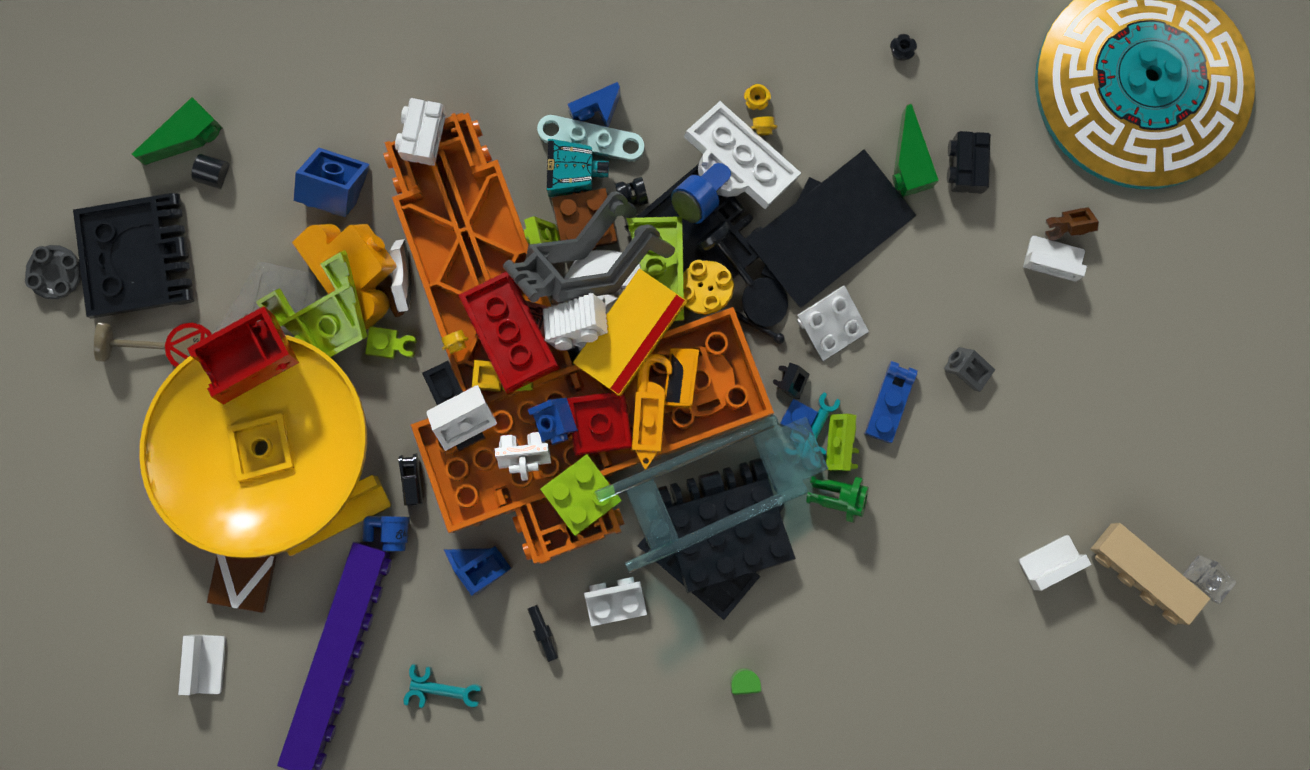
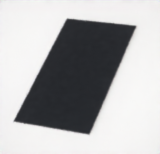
[747,149,917,308]

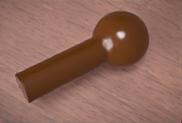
[375,274,405,317]

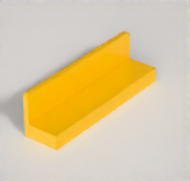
[287,475,391,556]

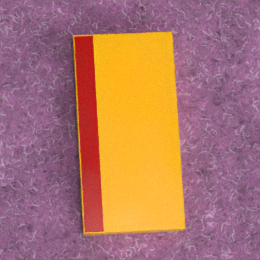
[573,268,687,397]

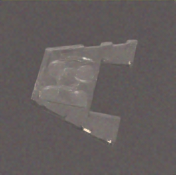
[213,261,318,334]

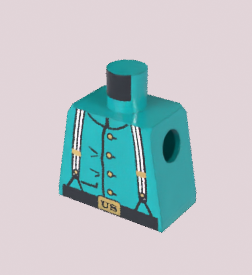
[547,139,609,197]

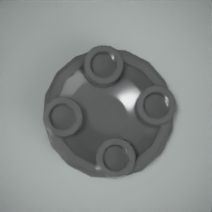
[25,245,81,299]

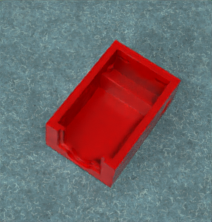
[187,306,299,405]

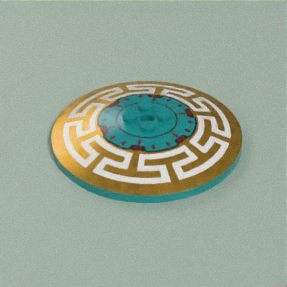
[1035,0,1255,189]

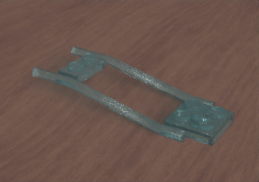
[595,415,828,573]

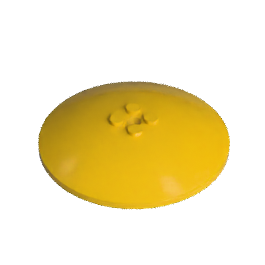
[139,335,367,558]

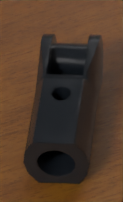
[398,453,423,506]

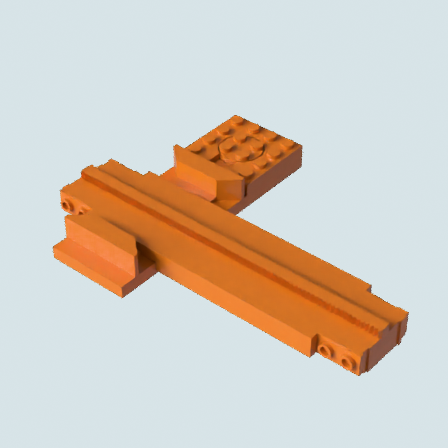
[383,113,774,564]

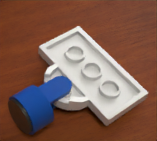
[671,101,801,224]

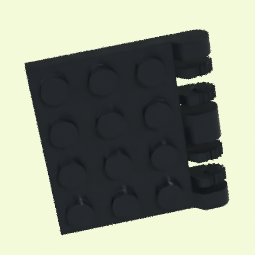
[624,164,763,291]
[73,193,194,319]
[654,458,796,593]

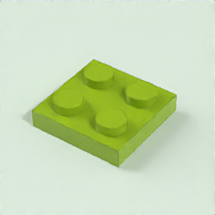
[540,454,622,536]

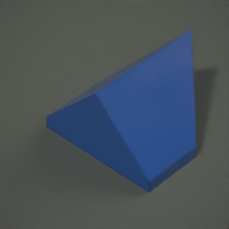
[444,546,512,596]

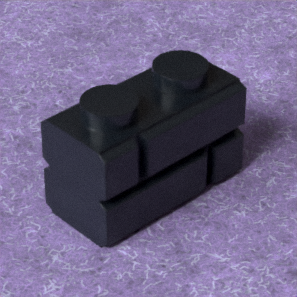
[947,131,991,194]

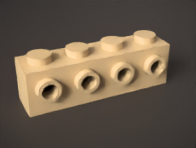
[1090,523,1211,625]

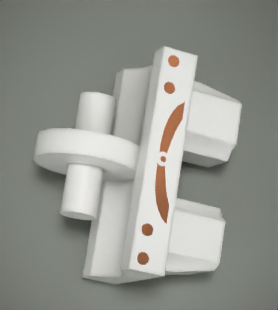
[495,432,551,481]

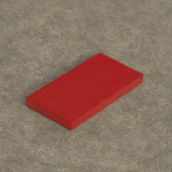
[458,272,559,395]

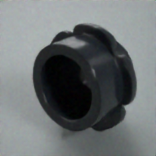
[890,34,917,61]

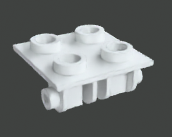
[797,285,869,361]

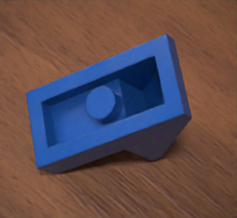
[568,82,621,127]

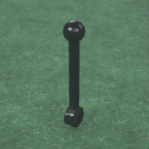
[735,311,785,344]

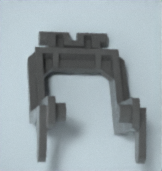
[503,191,675,302]

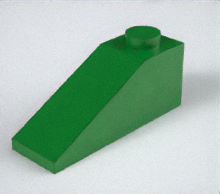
[132,97,223,165]
[892,104,939,197]

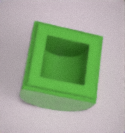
[730,668,761,695]

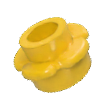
[744,84,771,110]
[750,116,778,136]
[441,330,469,354]

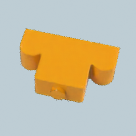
[292,224,396,329]

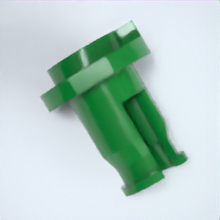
[806,476,869,523]

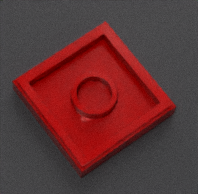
[567,392,632,456]

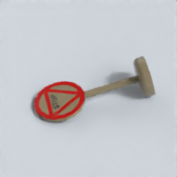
[94,322,212,367]

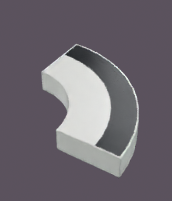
[389,239,412,312]

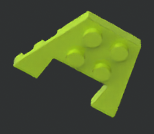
[256,250,368,357]

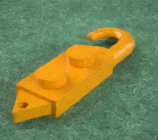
[632,354,672,470]

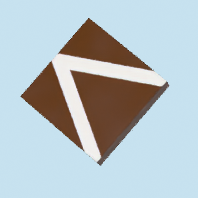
[207,554,277,613]

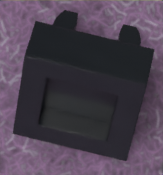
[773,363,810,399]

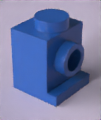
[528,398,578,445]

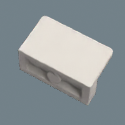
[1023,236,1087,282]
[426,386,497,451]
[1018,535,1091,591]
[178,635,226,695]

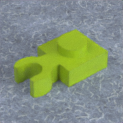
[365,327,417,359]

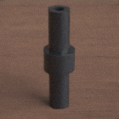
[527,604,558,662]

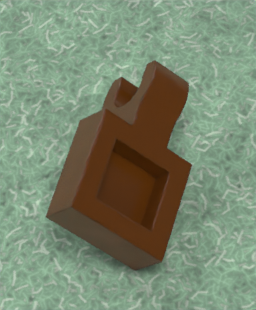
[1045,207,1099,241]

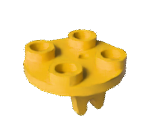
[683,260,734,315]

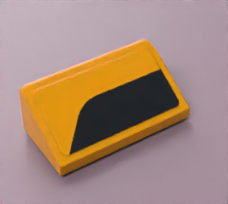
[665,348,699,409]

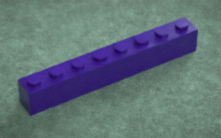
[277,542,392,770]

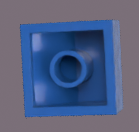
[293,147,370,217]

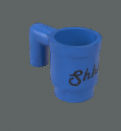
[362,516,410,551]

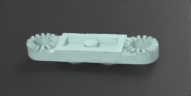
[537,115,644,162]

